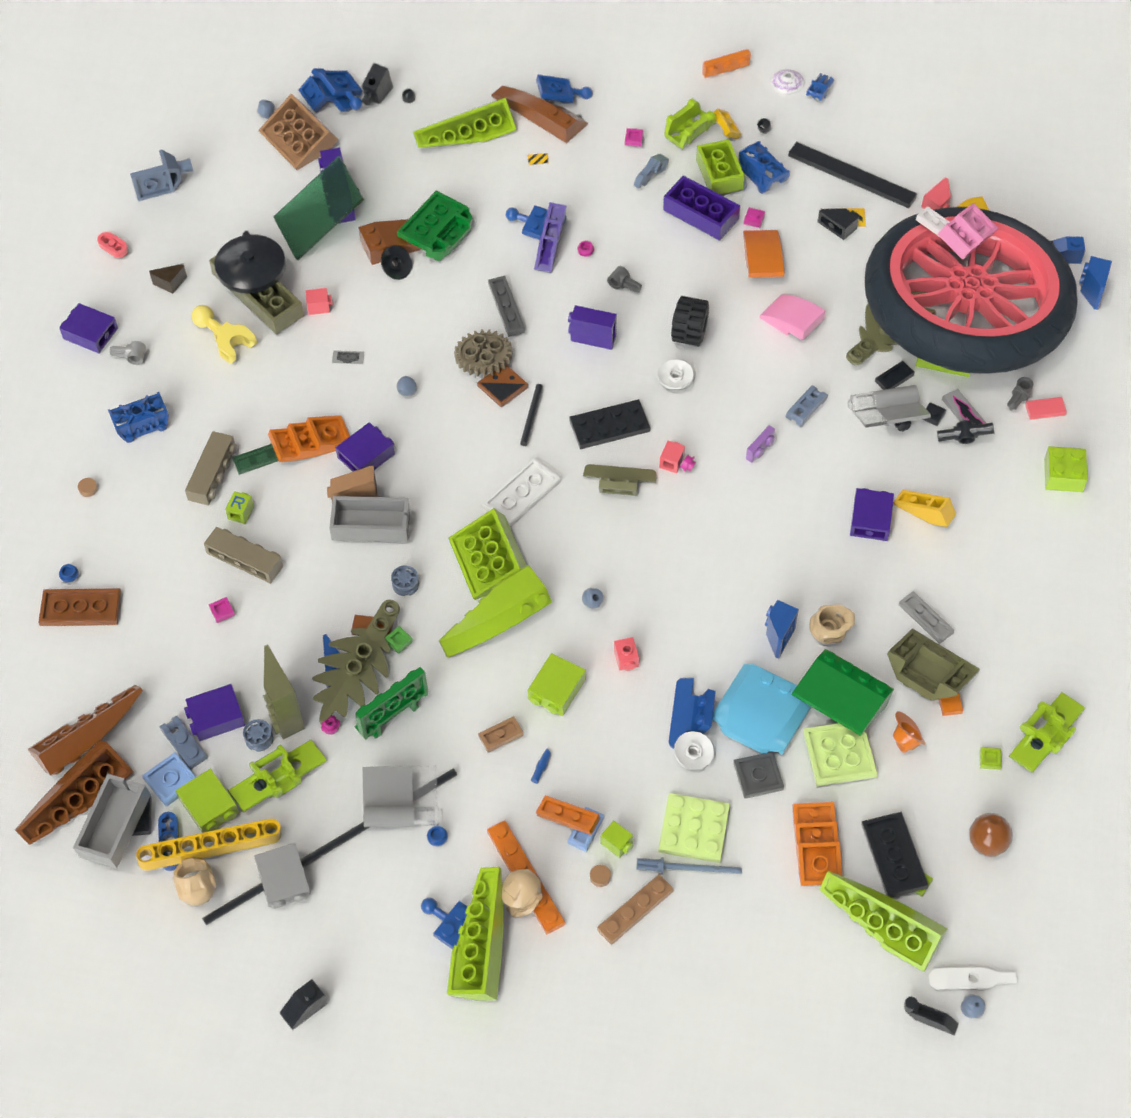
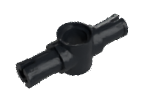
[937,420,995,444]

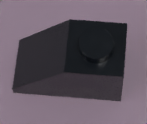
[817,208,859,240]
[280,979,328,1030]

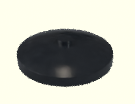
[214,234,286,294]

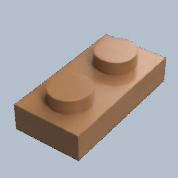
[478,716,523,753]

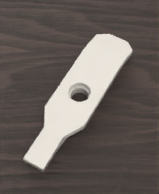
[929,967,1017,991]

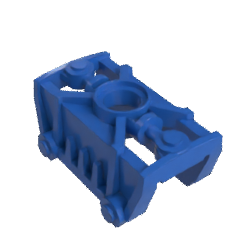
[739,141,790,194]
[108,392,169,443]

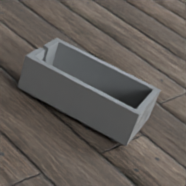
[329,496,410,542]
[73,774,151,869]

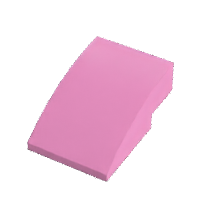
[938,203,998,260]
[760,294,825,340]

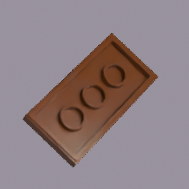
[38,588,121,626]

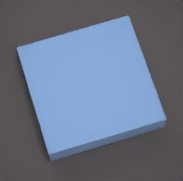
[142,752,196,807]

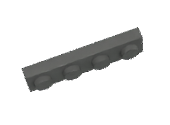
[488,276,525,337]

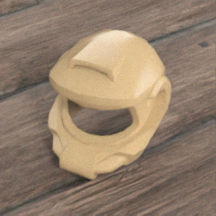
[809,605,855,644]
[173,857,217,906]
[502,869,542,918]

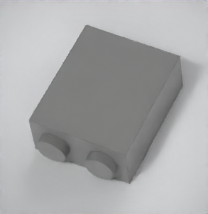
[254,843,310,908]

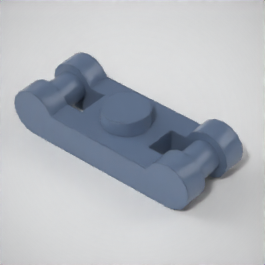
[785,385,828,427]

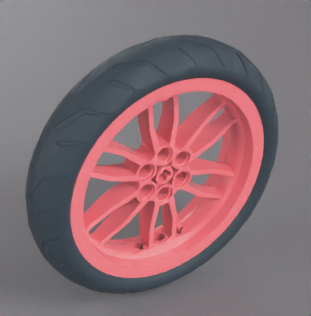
[864,207,1078,374]

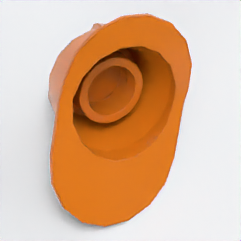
[893,712,926,753]

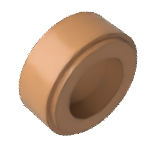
[78,478,98,497]
[590,865,611,887]

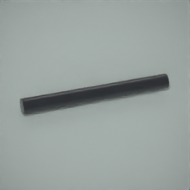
[520,384,543,446]

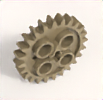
[454,329,513,377]

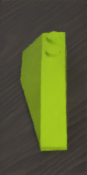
[413,98,517,148]
[439,565,552,658]
[447,867,503,1001]
[819,871,948,972]

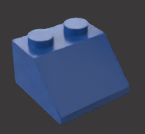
[1079,256,1112,310]
[765,600,799,659]

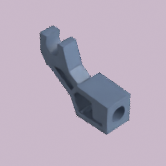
[633,154,669,189]

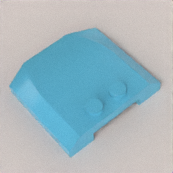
[712,664,811,754]

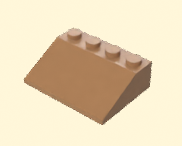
[258,94,339,170]

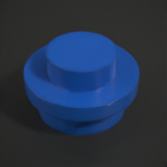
[59,564,79,583]
[427,826,448,846]

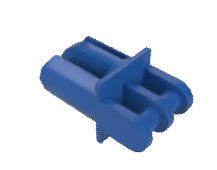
[806,73,834,101]

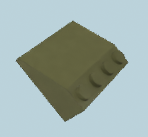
[263,645,305,740]

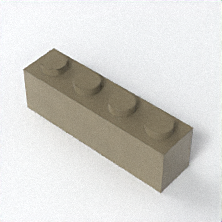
[185,431,237,506]
[204,526,283,584]

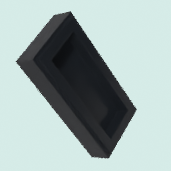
[875,361,915,390]

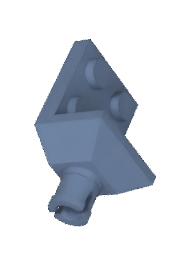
[130,150,193,201]

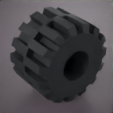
[671,295,709,347]

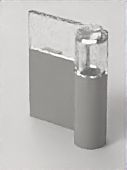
[847,385,931,428]
[362,765,443,827]

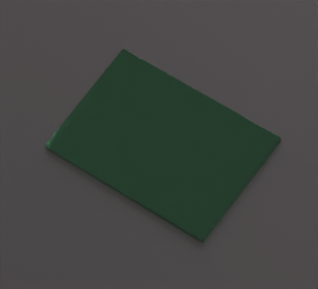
[273,156,365,260]

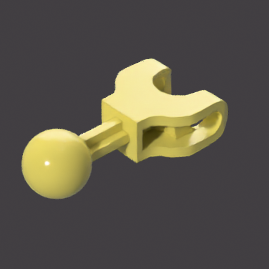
[191,305,257,364]

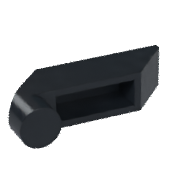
[904,996,959,1036]

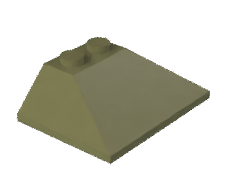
[887,628,980,700]

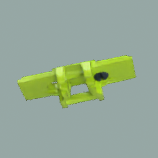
[1009,692,1085,773]
[228,740,327,812]

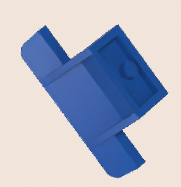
[298,68,351,112]
[668,678,716,749]

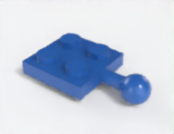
[318,71,363,110]
[536,74,593,103]
[505,205,566,240]
[421,897,467,950]

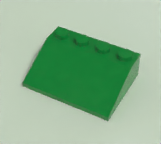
[791,649,894,736]

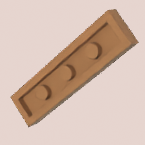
[597,874,674,945]

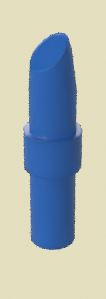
[531,748,551,784]

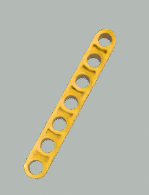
[136,819,281,870]

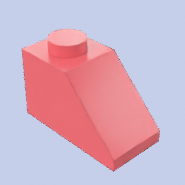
[922,177,951,210]

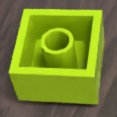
[1044,446,1088,492]

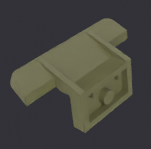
[583,464,656,496]

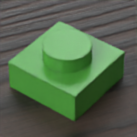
[385,626,413,654]

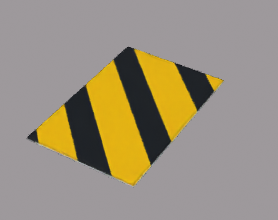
[527,153,549,165]

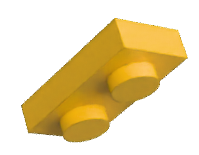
[713,108,742,139]

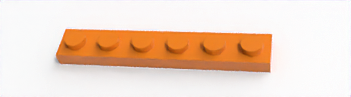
[487,820,565,935]

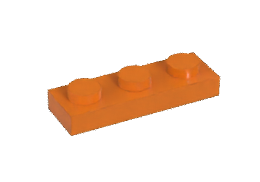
[702,49,751,78]
[536,795,600,835]

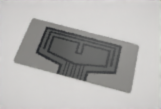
[332,351,364,364]

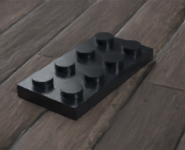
[569,399,650,449]
[861,811,928,898]

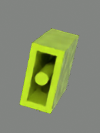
[528,653,586,716]
[175,768,239,833]

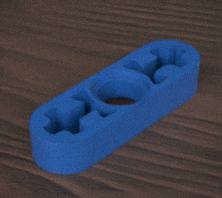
[158,812,179,871]

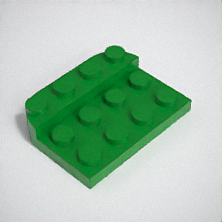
[397,190,472,261]
[354,667,428,740]

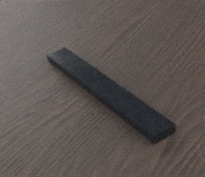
[788,141,917,208]

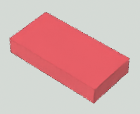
[1025,397,1067,420]

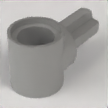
[110,341,146,365]

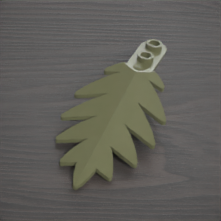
[846,292,936,365]
[312,600,400,723]

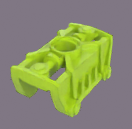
[664,98,717,149]

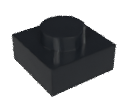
[922,402,946,426]

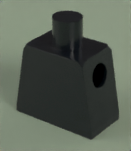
[362,63,393,106]

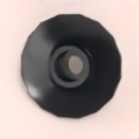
[381,245,412,280]

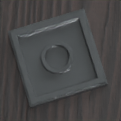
[733,751,784,799]

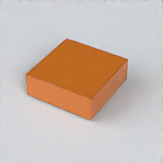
[938,693,963,716]

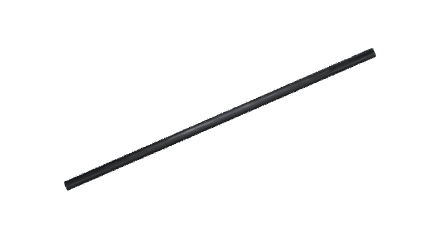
[202,768,457,925]

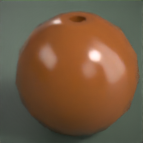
[969,813,1013,857]

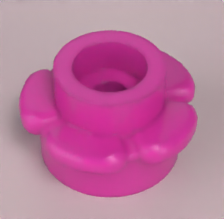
[577,240,594,257]
[680,455,696,472]
[320,715,340,735]

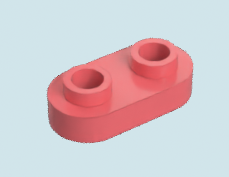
[97,232,128,258]

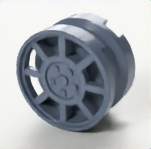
[391,565,419,596]
[243,719,273,752]

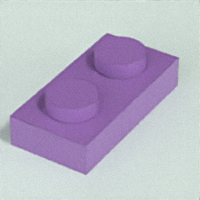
[746,425,775,463]

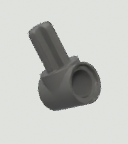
[607,266,642,293]
[1007,377,1034,410]

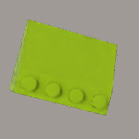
[448,508,526,600]

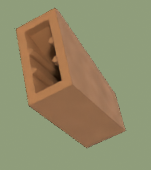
[327,466,377,501]

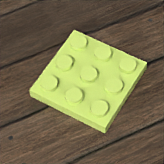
[803,723,877,786]
[658,793,730,863]

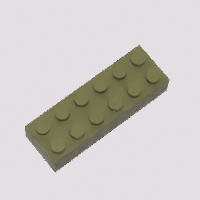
[209,256,304,335]

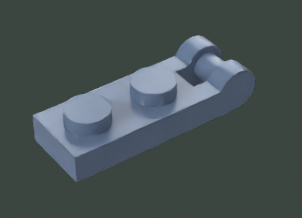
[159,715,207,770]

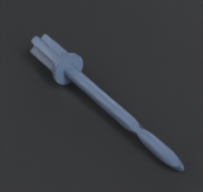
[636,857,742,874]

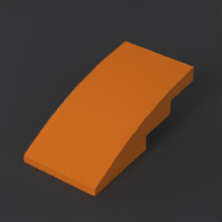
[743,230,784,278]
[268,415,350,462]
[792,802,842,886]

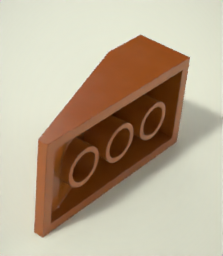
[358,219,421,265]

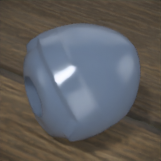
[257,100,275,119]
[397,376,417,396]
[582,588,604,608]
[961,994,985,1018]

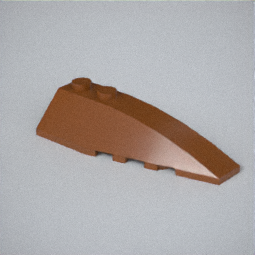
[491,85,588,144]
[28,685,143,775]
[15,740,134,845]

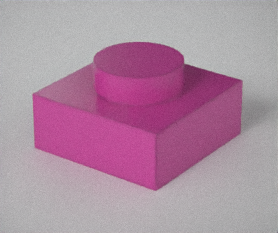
[625,128,643,147]
[744,207,765,228]
[208,597,235,623]

